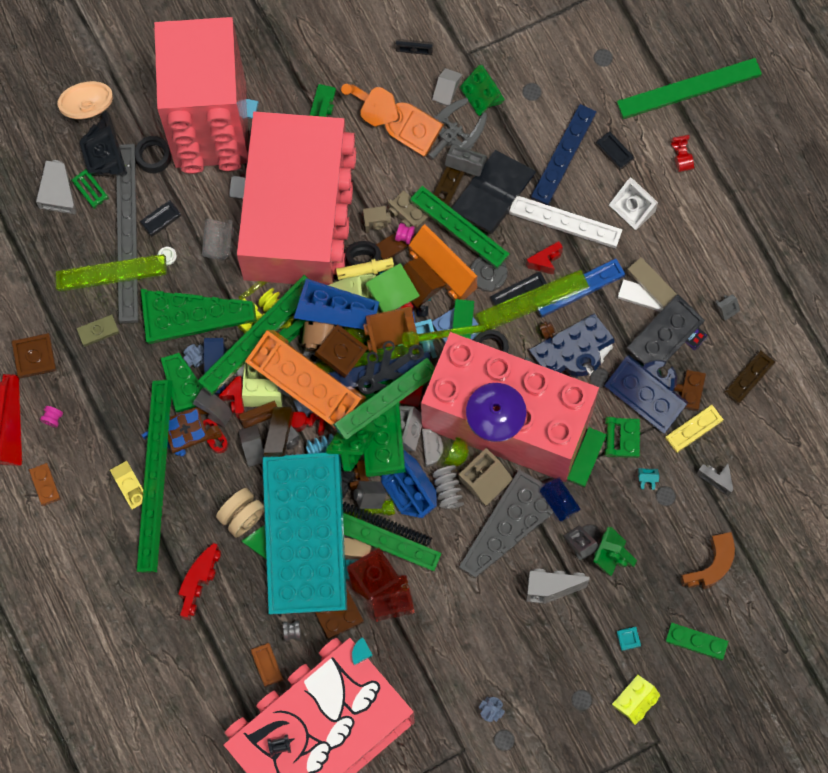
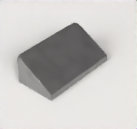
[445,145,487,176]

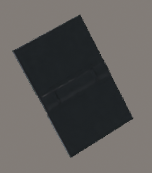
[452,150,536,234]

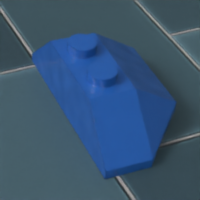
[381,450,437,518]

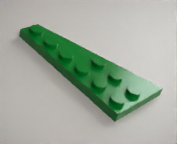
[141,289,257,344]

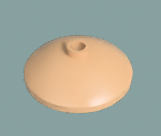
[58,81,113,119]

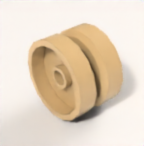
[216,488,265,538]

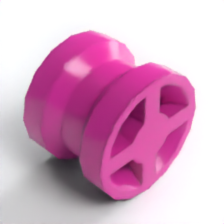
[395,223,415,245]
[40,406,63,428]

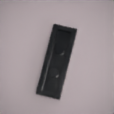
[490,272,549,314]

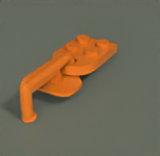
[341,84,444,157]

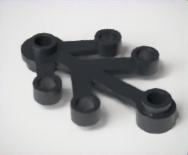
[358,341,424,394]

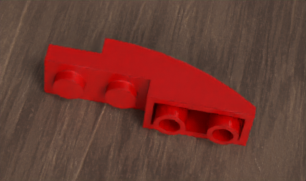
[178,543,221,621]

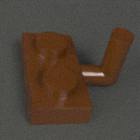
[674,370,706,411]

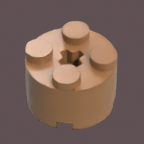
[302,321,343,353]

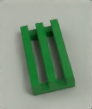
[71,169,109,209]

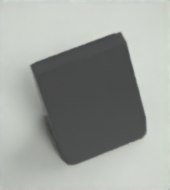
[229,175,246,199]

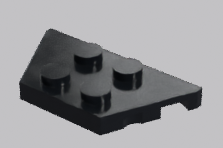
[79,111,127,175]

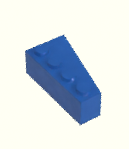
[294,278,379,329]

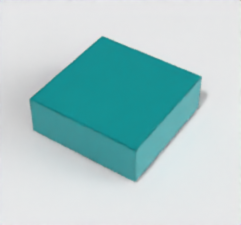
[617,627,641,651]

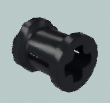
[267,734,292,757]

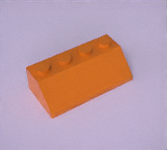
[409,224,478,300]

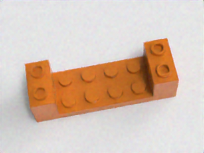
[245,330,366,428]

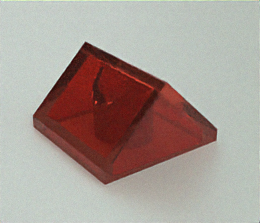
[347,548,401,600]

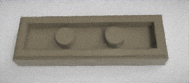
[627,257,677,308]

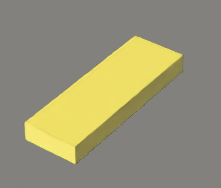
[665,405,724,453]

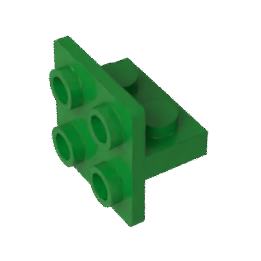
[460,65,505,116]
[326,430,375,471]
[594,526,637,576]

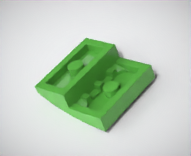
[365,263,420,312]

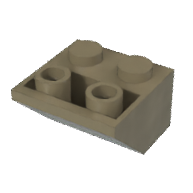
[458,448,513,507]

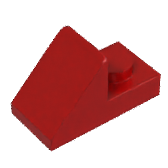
[526,241,563,274]
[219,376,244,418]

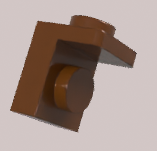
[350,460,369,491]

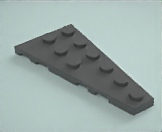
[459,469,569,579]

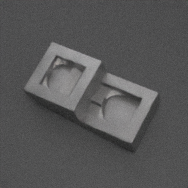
[193,388,233,427]

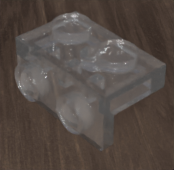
[202,219,234,260]

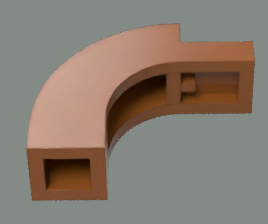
[680,532,735,590]

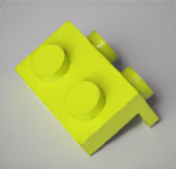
[612,675,660,725]

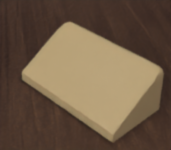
[344,538,371,560]

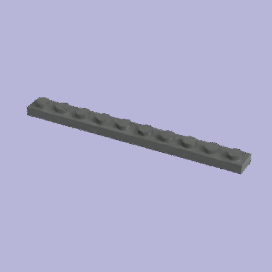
[117,144,139,324]

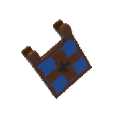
[168,407,222,453]

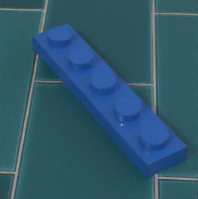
[533,259,625,318]

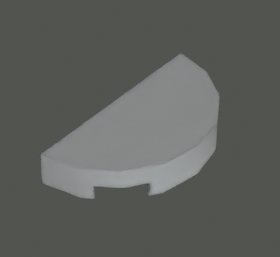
[422,429,443,467]

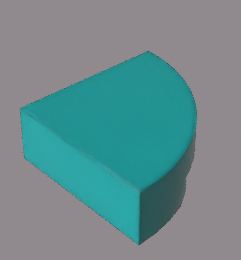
[352,637,373,666]

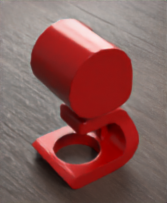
[671,135,694,172]
[291,411,326,436]

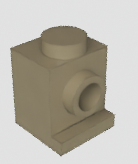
[363,206,391,233]

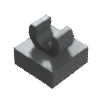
[716,294,740,321]

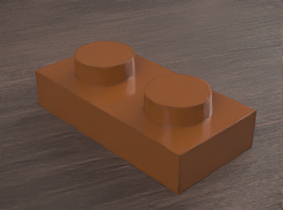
[29,463,61,506]

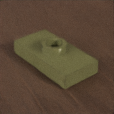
[77,315,119,347]

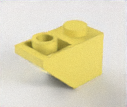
[110,461,143,509]

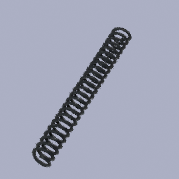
[343,501,433,547]

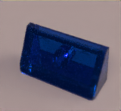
[540,477,581,522]

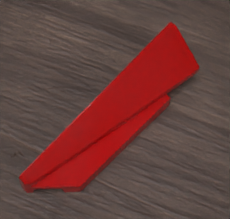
[0,374,22,466]

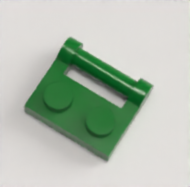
[605,417,640,458]

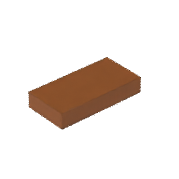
[251,643,283,687]

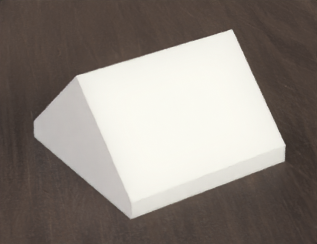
[609,177,658,230]

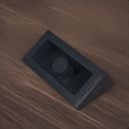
[396,39,434,55]

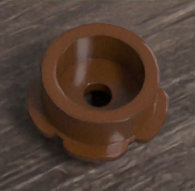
[539,321,555,339]

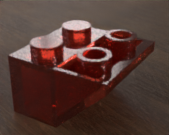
[368,575,414,622]

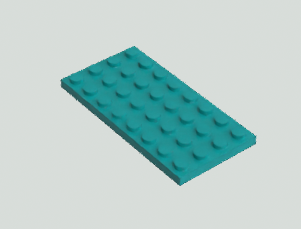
[263,453,347,614]

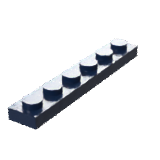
[531,104,597,205]
[328,351,431,388]

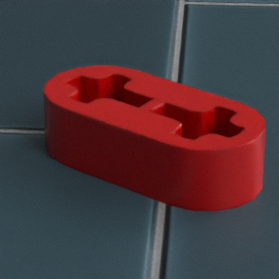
[203,419,228,454]

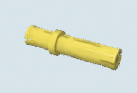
[336,257,394,280]

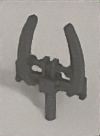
[428,98,487,160]

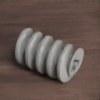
[433,466,464,509]

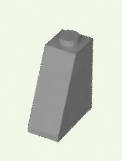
[36,160,76,214]

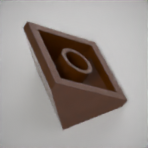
[403,257,446,309]

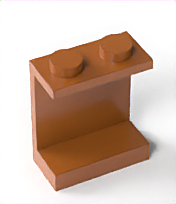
[363,307,419,358]

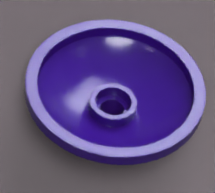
[466,383,527,442]

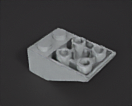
[526,569,589,604]

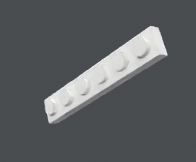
[509,196,622,249]

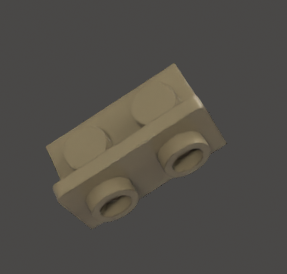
[388,191,430,231]

